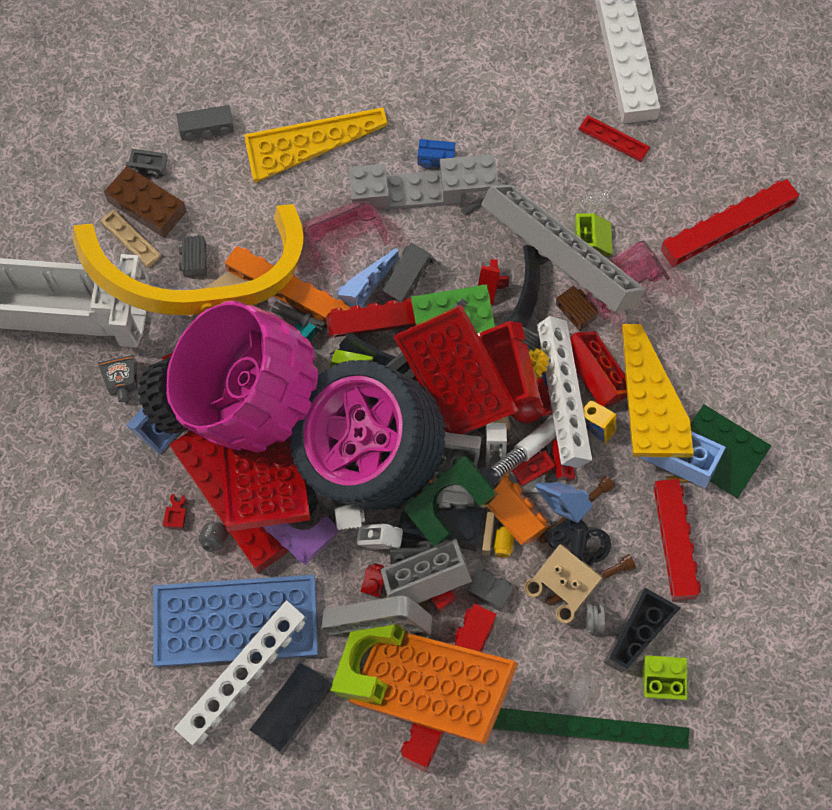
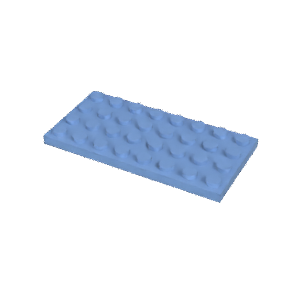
[153,575,318,667]

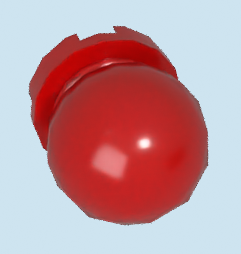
[511,378,553,424]

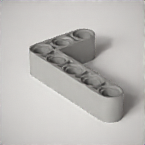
[321,596,432,638]

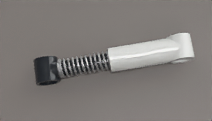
[480,415,557,489]

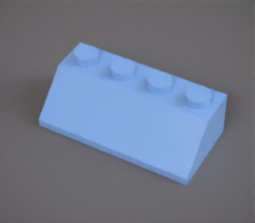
[639,431,726,489]

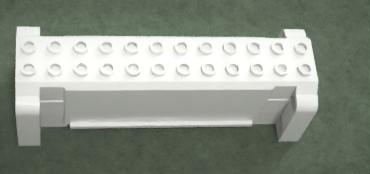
[0,254,149,348]

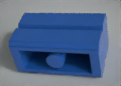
[417,139,456,168]

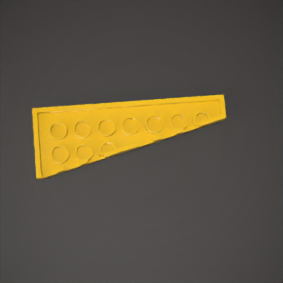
[244,107,387,183]

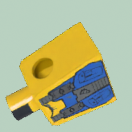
[582,401,617,444]

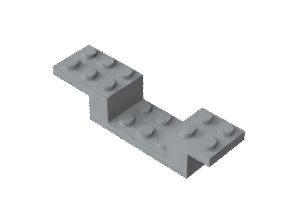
[349,154,498,211]

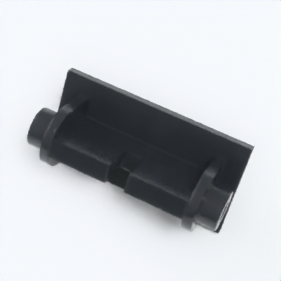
[544,518,588,549]

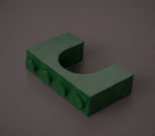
[403,456,499,547]

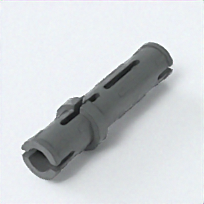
[271,301,327,333]

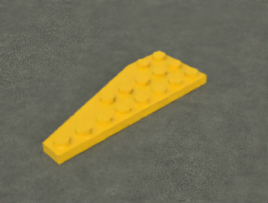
[622,324,693,457]

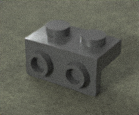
[125,149,168,177]
[390,541,431,565]

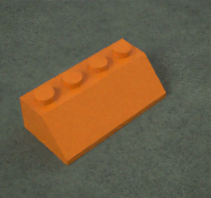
[487,474,551,545]

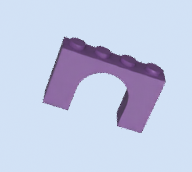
[263,516,340,565]

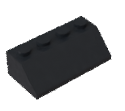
[250,663,332,755]

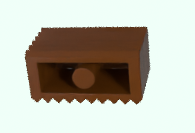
[556,286,598,331]

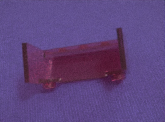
[302,201,388,271]
[585,240,670,320]

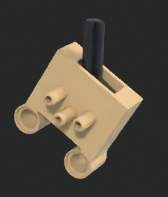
[524,529,604,623]

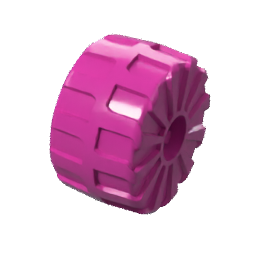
[166,301,318,453]

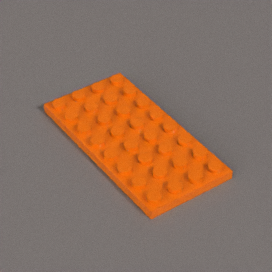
[349,633,518,745]

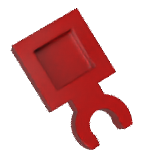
[163,494,187,530]

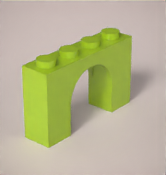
[330,624,405,705]

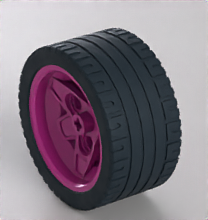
[290,360,446,510]

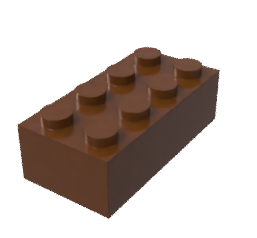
[104,166,187,238]

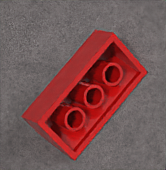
[570,331,627,407]

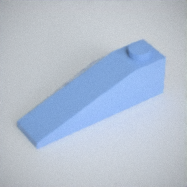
[337,248,399,307]

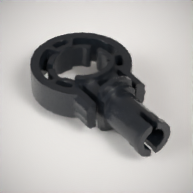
[583,527,611,566]

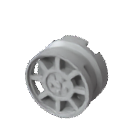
[585,604,605,633]

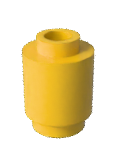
[493,527,515,558]

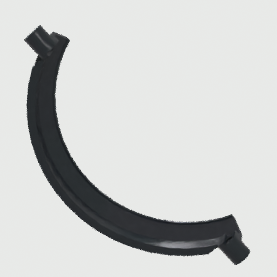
[330,245,550,382]

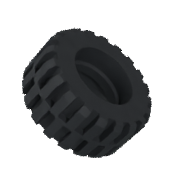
[138,356,189,434]

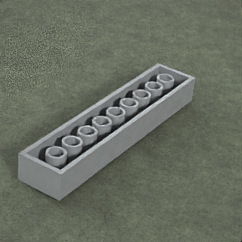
[481,185,646,312]

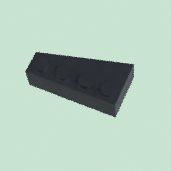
[398,508,484,551]
[603,588,681,673]

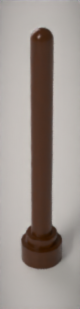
[539,475,616,543]
[546,554,636,605]

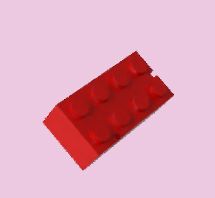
[478,321,540,406]

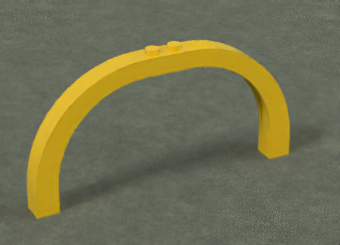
[73,204,303,315]

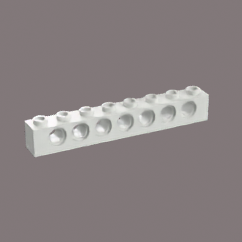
[537,316,592,468]
[174,600,306,746]

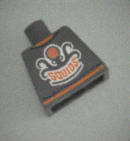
[98,355,137,403]

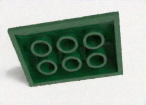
[690,404,772,499]

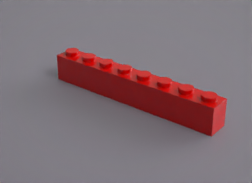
[661,179,799,268]

